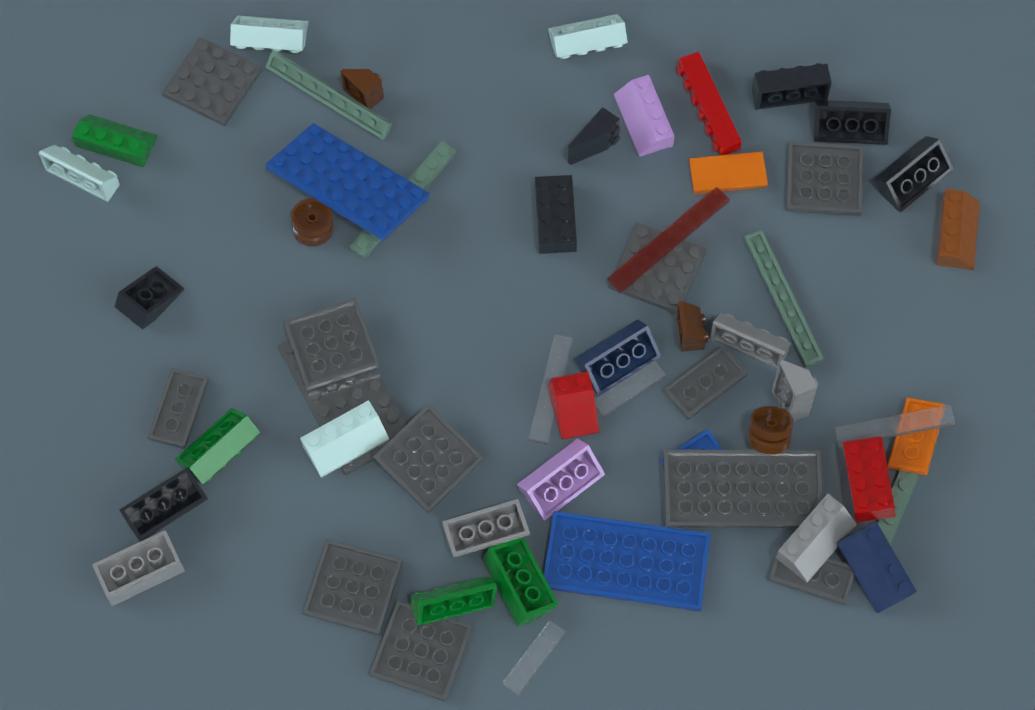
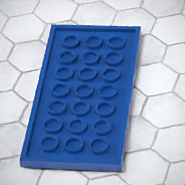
[266,123,430,240]
[544,511,711,612]

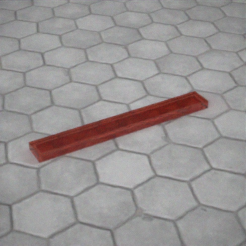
[607,187,730,294]

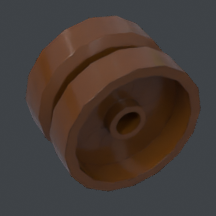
[292,198,333,246]
[748,406,793,455]

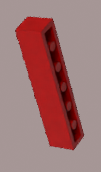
[676,52,742,156]

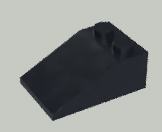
[568,107,621,165]
[114,266,184,329]

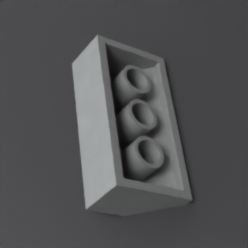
[710,313,791,368]
[772,360,818,422]
[776,494,857,583]
[442,499,530,558]
[92,530,185,606]

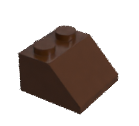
[340,69,384,109]
[676,301,708,352]

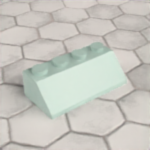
[548,14,628,59]
[230,15,308,53]
[39,145,120,202]
[300,400,389,478]

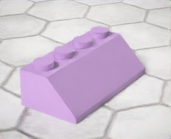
[614,75,674,157]
[517,438,605,521]

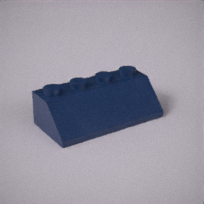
[575,319,662,396]
[836,522,917,613]

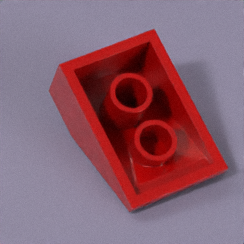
[547,372,599,440]

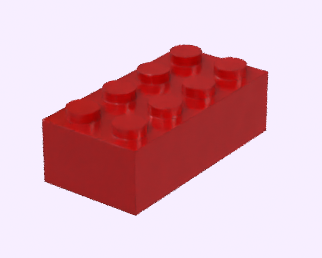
[843,436,896,523]

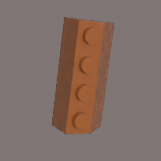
[936,188,980,270]

